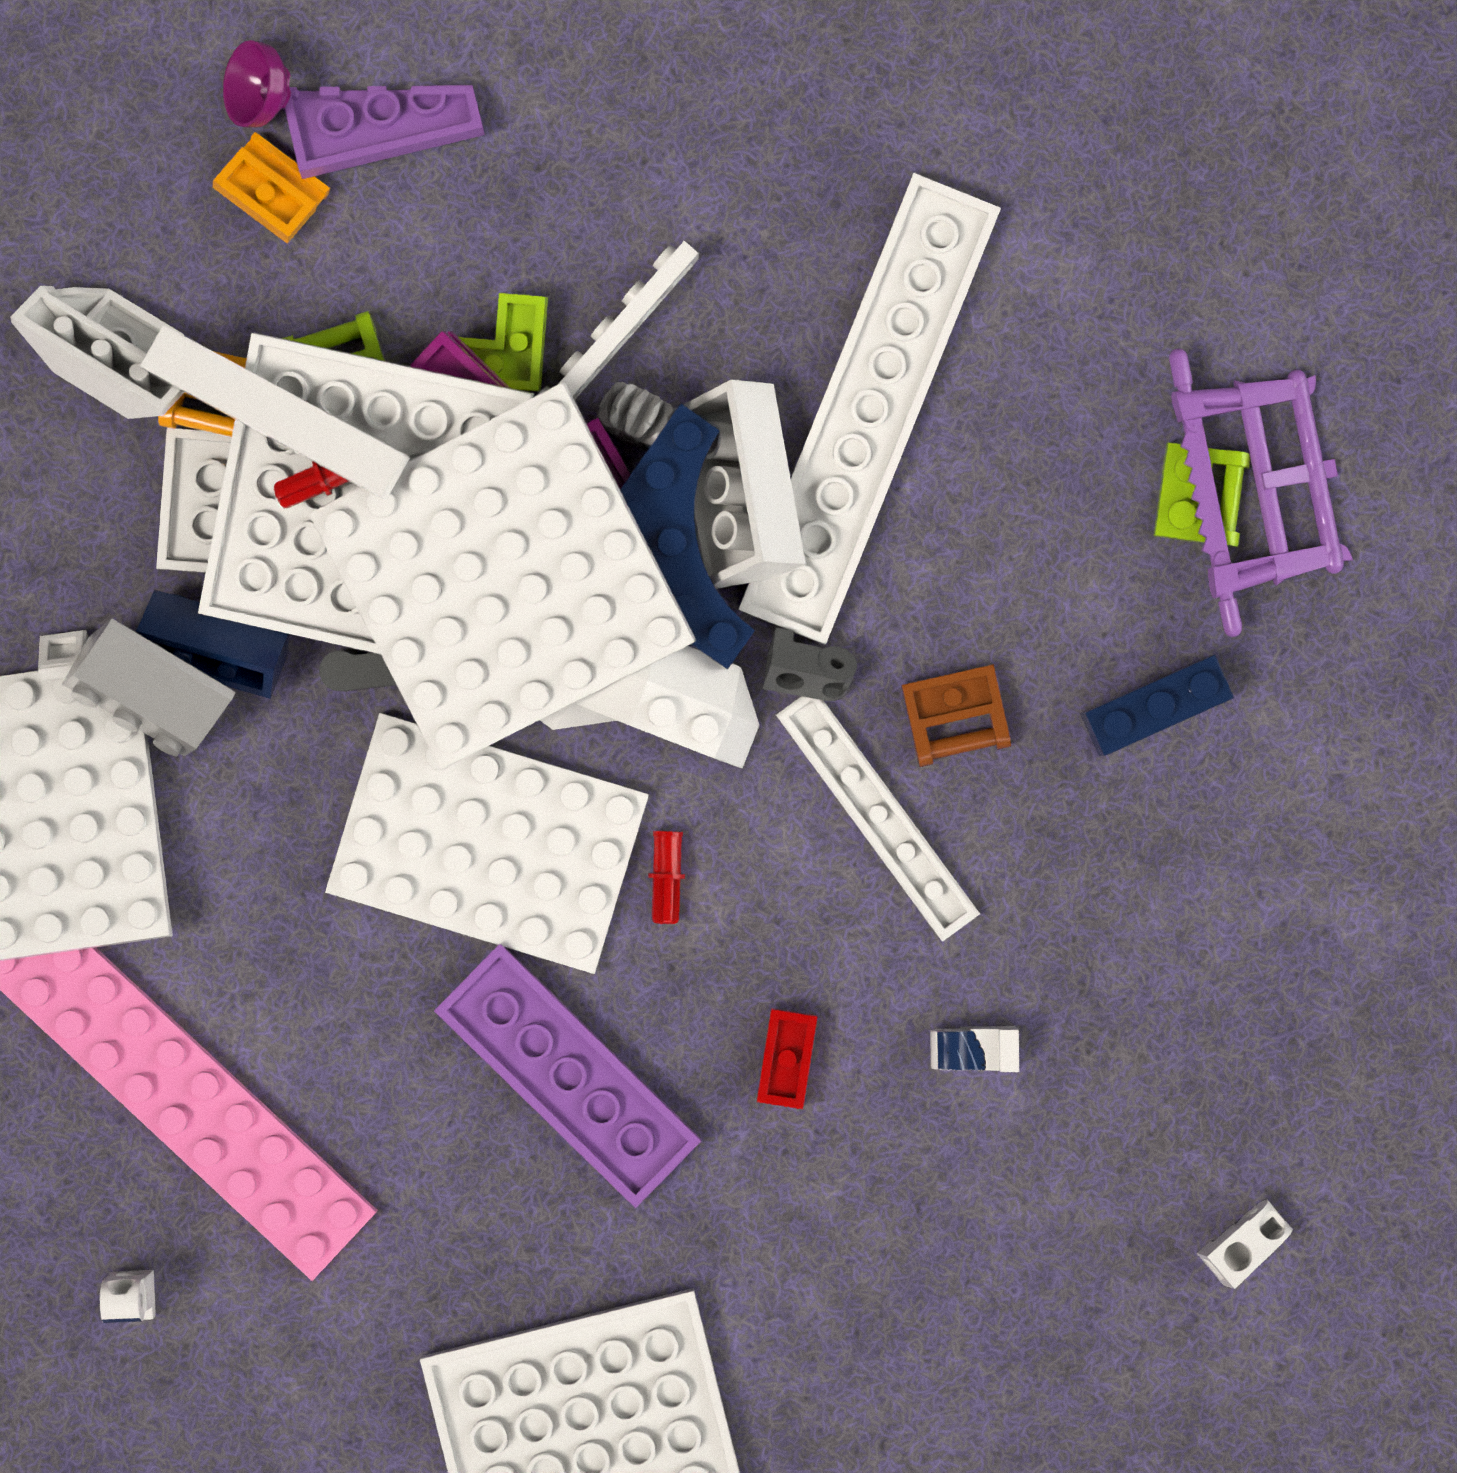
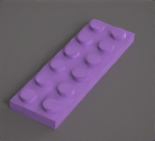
[434,943,702,1208]

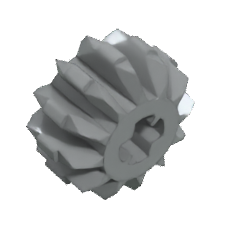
[596,382,675,451]

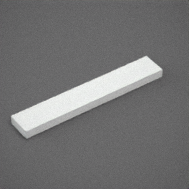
[140,325,410,501]
[776,696,980,942]

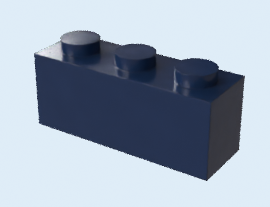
[136,589,290,699]
[1080,655,1234,756]

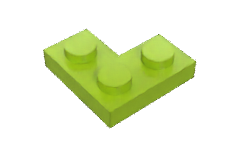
[459,293,548,391]

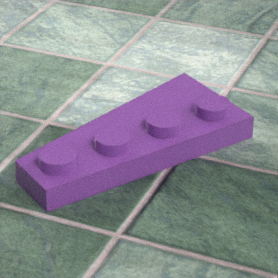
[285,85,485,179]

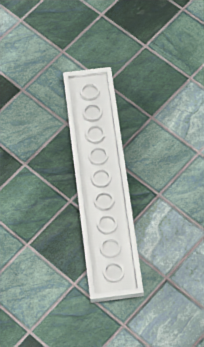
[738,173,1001,645]

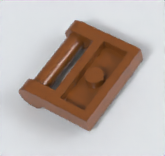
[901,664,1011,767]

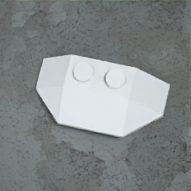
[10,286,184,419]
[574,646,759,768]

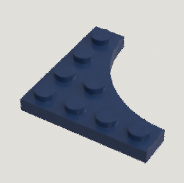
[620,404,755,669]

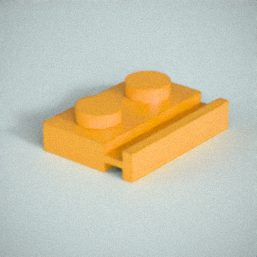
[212,132,330,244]

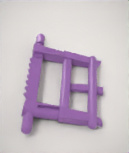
[1169,348,1353,637]

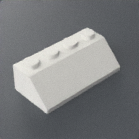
[675,379,806,589]

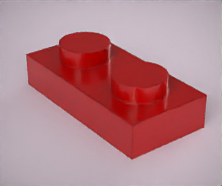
[757,1008,818,1109]

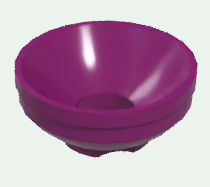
[223,40,291,128]

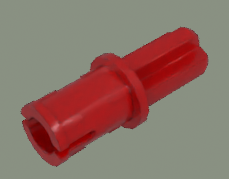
[273,461,349,509]
[648,831,685,924]

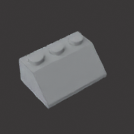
[62,618,236,756]

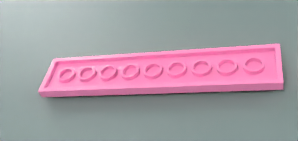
[0,947,378,1281]

